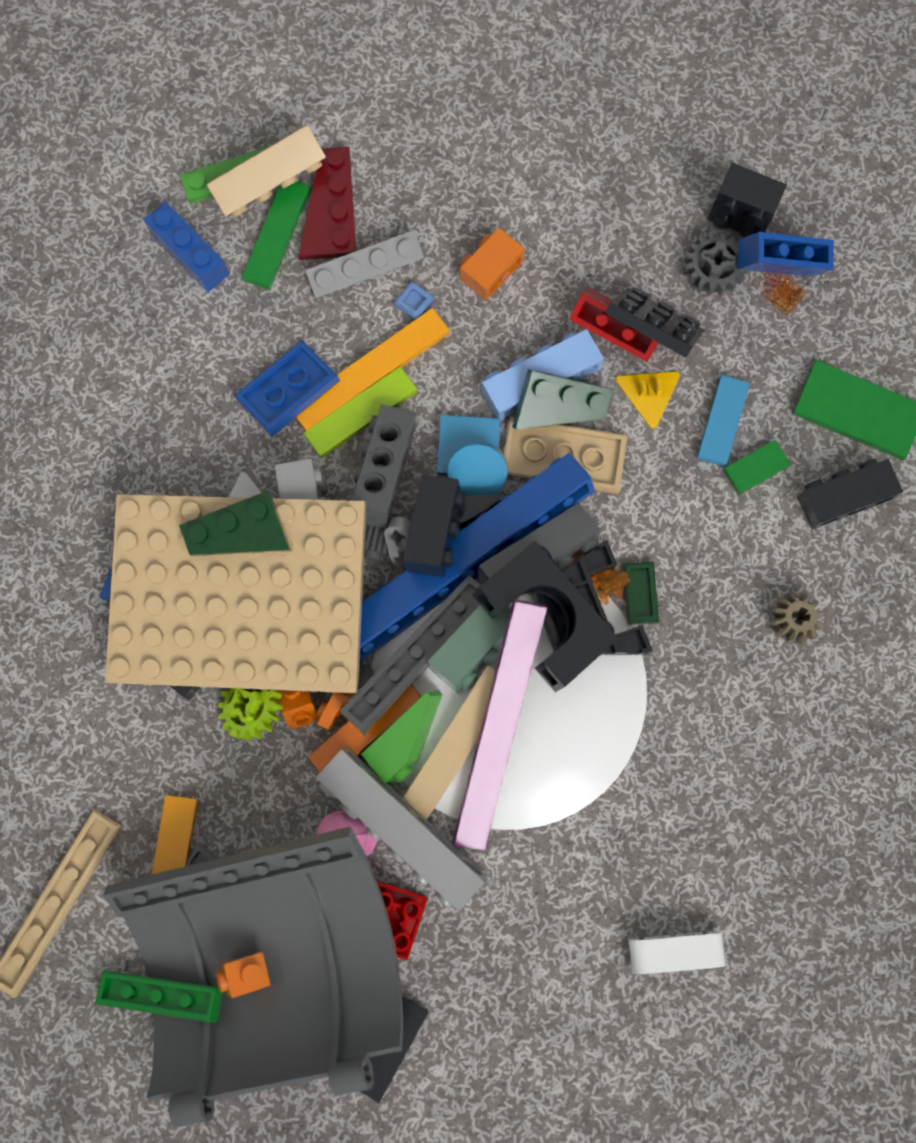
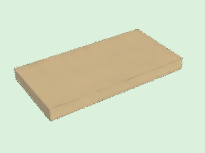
[504,416,628,494]

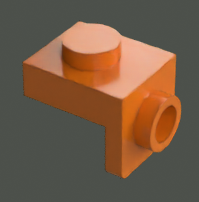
[276,690,319,730]
[316,692,355,732]
[215,951,271,999]

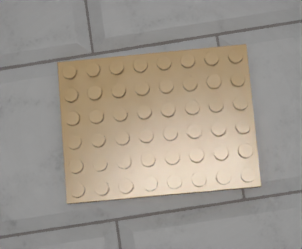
[105,494,367,693]

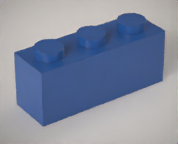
[143,201,229,293]
[738,232,834,276]

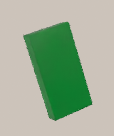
[723,439,791,495]

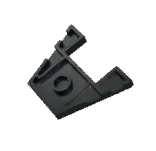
[532,540,653,655]

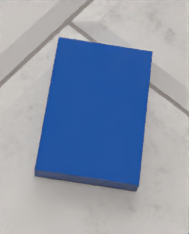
[234,341,340,437]

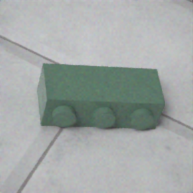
[427,605,511,694]

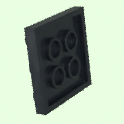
[605,287,705,358]

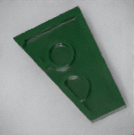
[179,490,292,556]

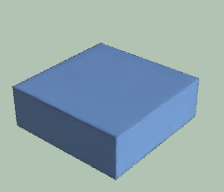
[394,281,435,320]

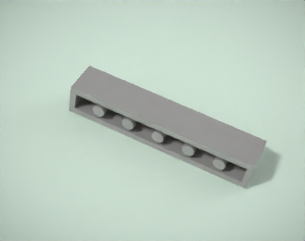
[315,745,486,911]

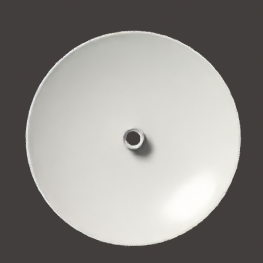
[371,567,647,830]

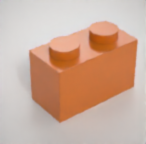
[459,228,525,301]

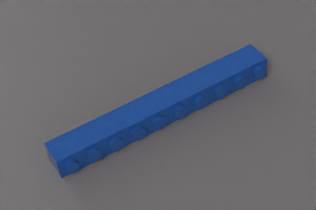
[359,453,595,664]

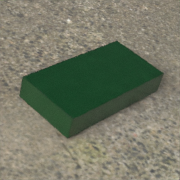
[623,562,659,625]

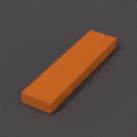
[308,685,422,772]

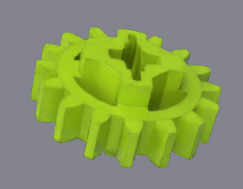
[217,688,283,741]

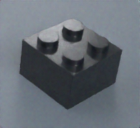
[708,163,787,237]

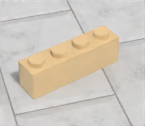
[206,125,326,218]

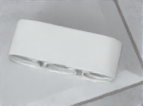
[628,931,726,974]

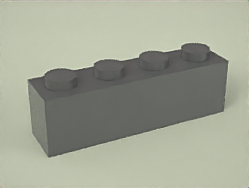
[478,503,601,600]

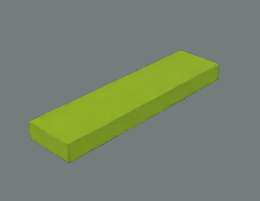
[303,367,418,459]

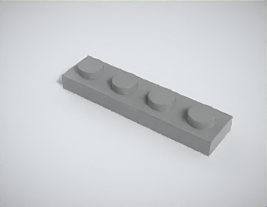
[305,230,424,298]

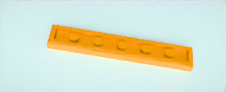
[295,308,450,431]

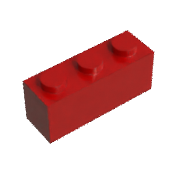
[569,287,659,362]

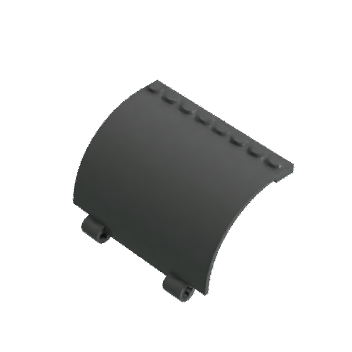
[103,826,403,1127]

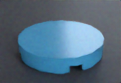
[447,441,508,496]

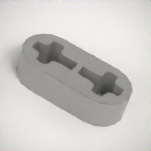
[384,517,412,570]

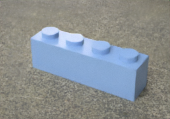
[481,329,604,420]

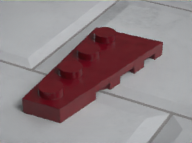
[298,147,357,260]

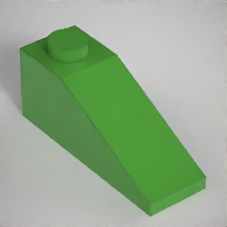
[361,690,443,784]

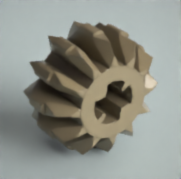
[770,592,825,645]

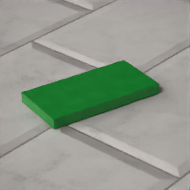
[792,360,916,461]

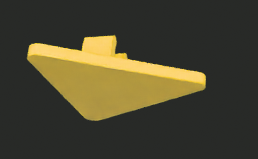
[616,371,680,429]

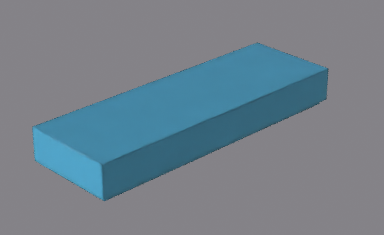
[696,375,750,467]

